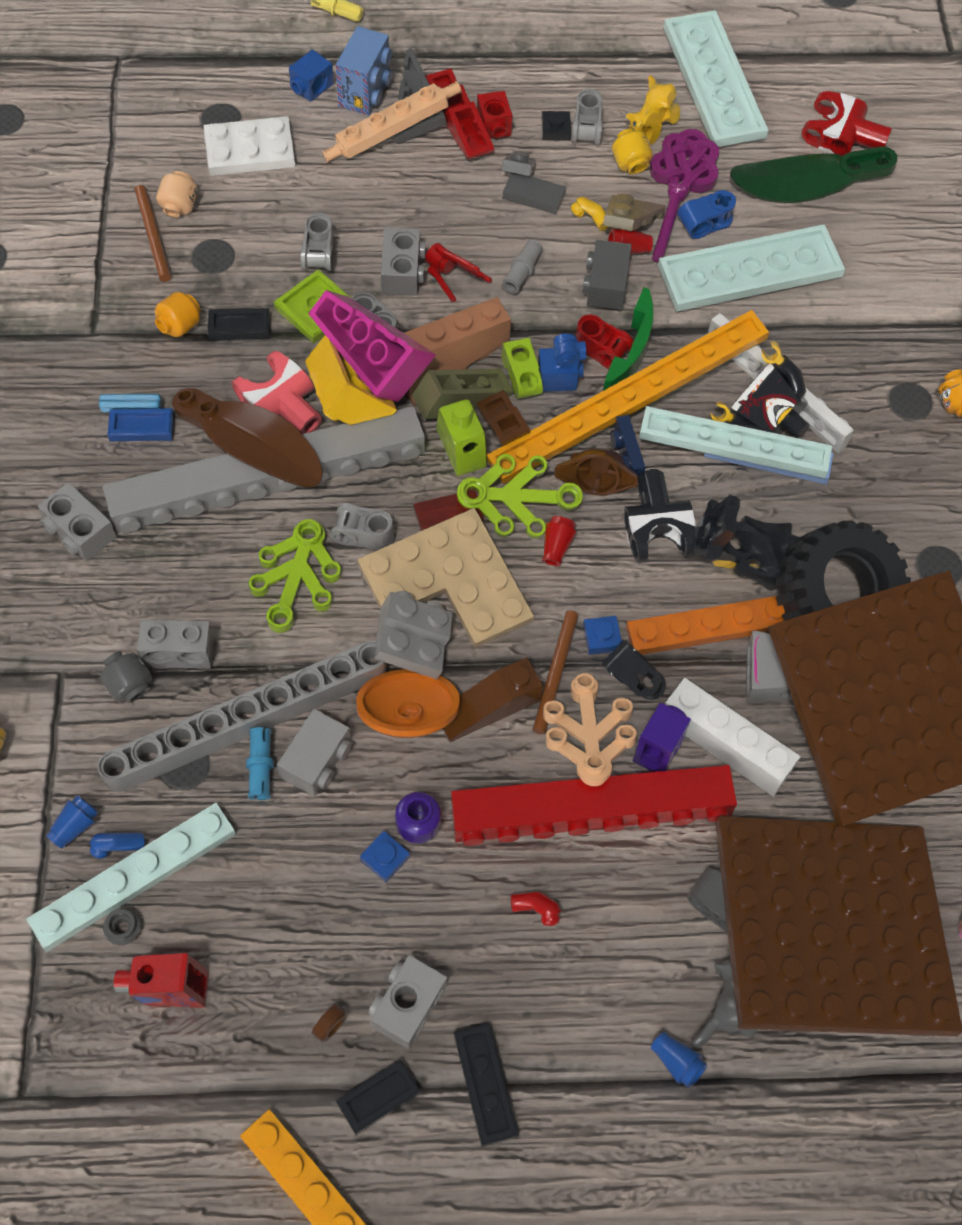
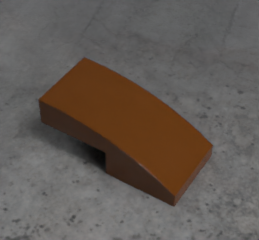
[476,390,531,446]

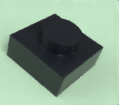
[541,111,571,141]

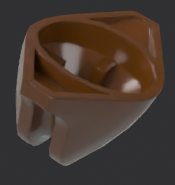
[555,448,638,495]

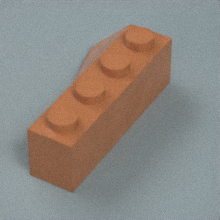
[404,297,511,406]

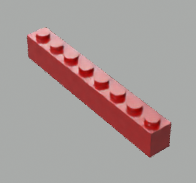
[451,765,737,846]

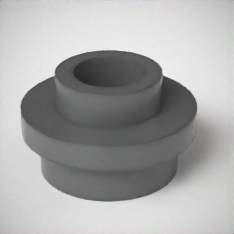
[103,908,141,946]

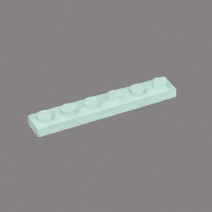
[639,406,832,478]
[26,803,236,952]

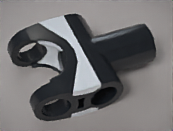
[624,469,695,563]

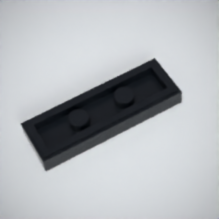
[453,1023,519,1147]

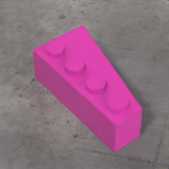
[308,290,436,402]

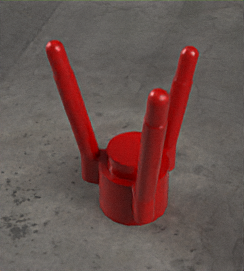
[425,243,492,302]

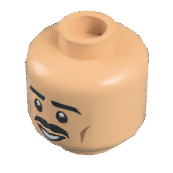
[156,171,198,218]

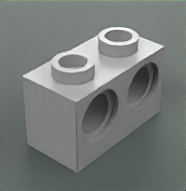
[381,228,426,295]
[38,482,117,562]
[137,620,214,669]

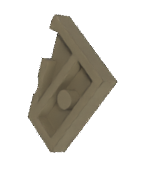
[603,194,666,231]

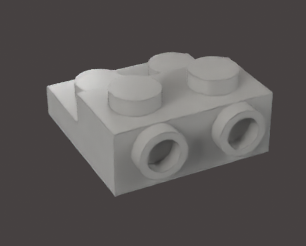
[374,591,452,679]

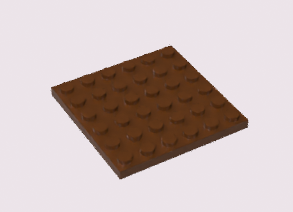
[768,570,962,826]
[715,816,962,1037]

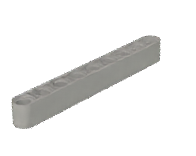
[97,641,388,792]

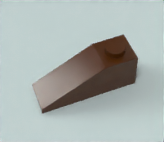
[443,657,543,743]

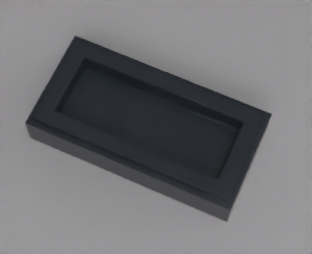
[208,308,270,340]
[336,1059,421,1136]

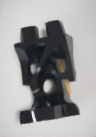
[693,495,800,591]

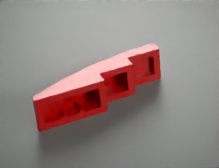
[426,68,495,160]

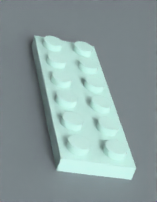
[663,10,768,147]
[658,224,845,312]

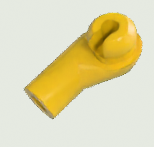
[571,197,609,231]

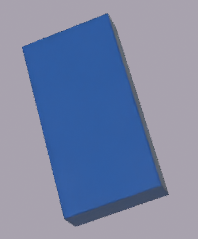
[107,408,174,442]

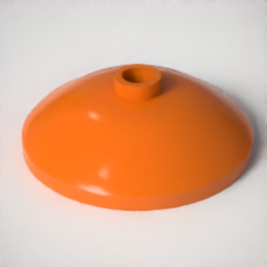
[356,669,460,738]

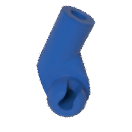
[89,833,144,859]

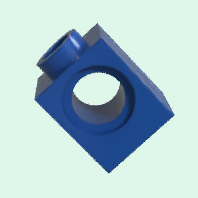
[289,49,334,102]

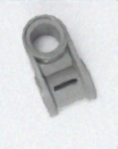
[572,89,603,145]
[301,213,334,271]
[330,503,395,551]

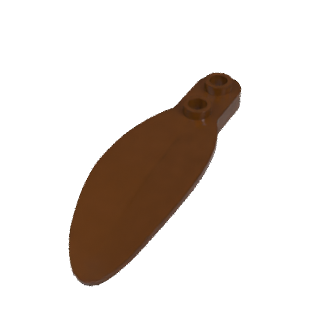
[172,388,323,487]

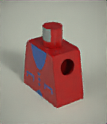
[113,953,209,1008]

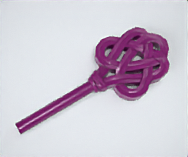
[649,129,719,262]

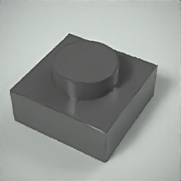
[502,151,536,176]

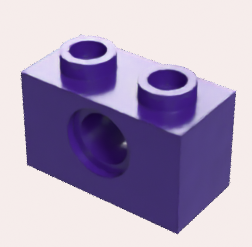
[633,702,691,772]

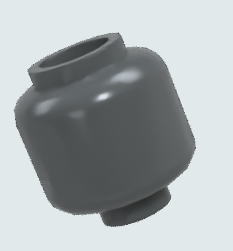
[100,651,152,704]

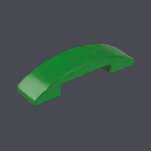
[603,287,653,391]

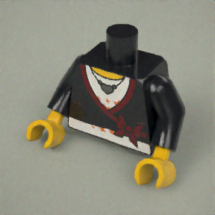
[709,341,810,438]

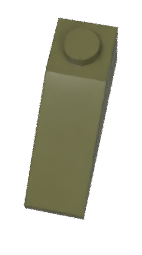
[412,369,514,419]

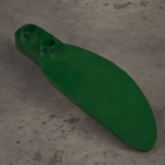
[730,147,897,203]

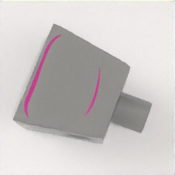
[746,631,793,703]

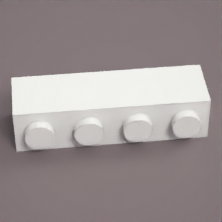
[665,678,801,797]

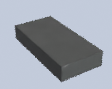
[502,172,566,214]

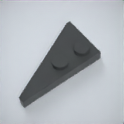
[394,48,447,144]

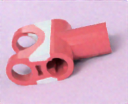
[231,351,322,434]

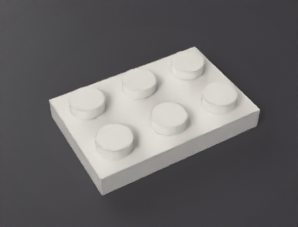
[204,116,295,176]

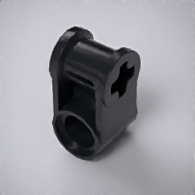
[601,639,666,700]

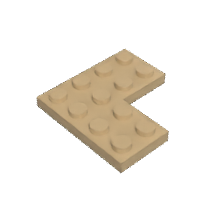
[357,508,534,648]

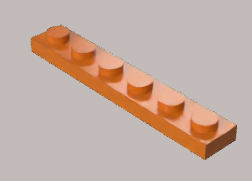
[626,596,786,655]

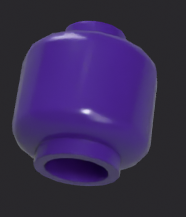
[395,792,441,844]

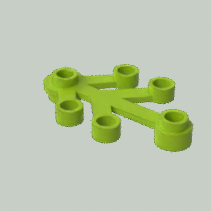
[457,454,583,539]
[248,519,341,633]

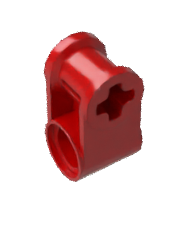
[575,314,634,369]

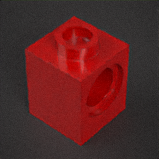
[477,90,512,139]

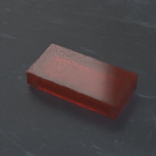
[413,489,484,531]

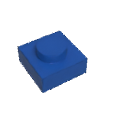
[583,616,622,655]
[360,831,410,883]

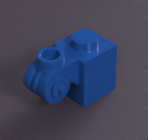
[538,333,586,392]

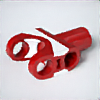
[801,91,892,156]

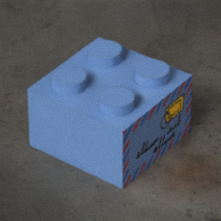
[336,26,393,116]

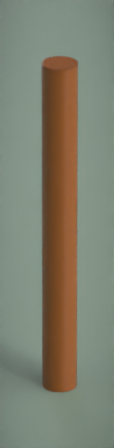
[134,185,171,282]
[532,610,579,734]

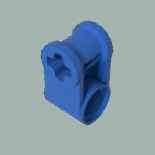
[677,190,736,239]

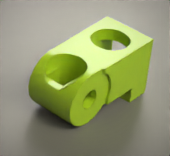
[501,337,543,399]

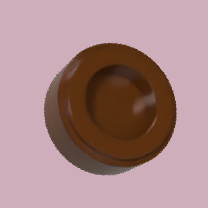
[312,1004,347,1042]

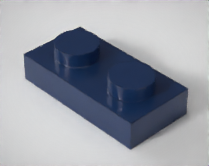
[610,415,646,475]

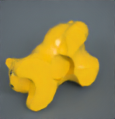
[626,75,680,145]

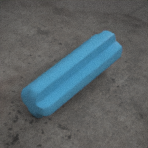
[99,394,162,412]

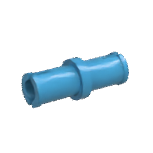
[246,727,274,800]

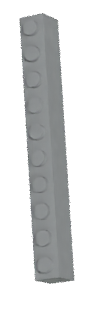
[102,406,425,534]

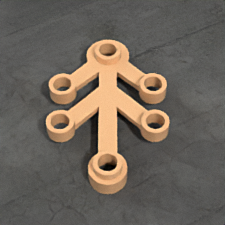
[543,673,637,786]

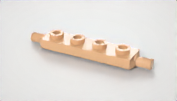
[322,81,462,163]

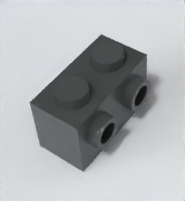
[582,239,631,310]

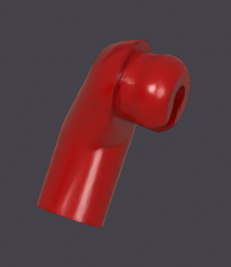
[510,891,561,926]

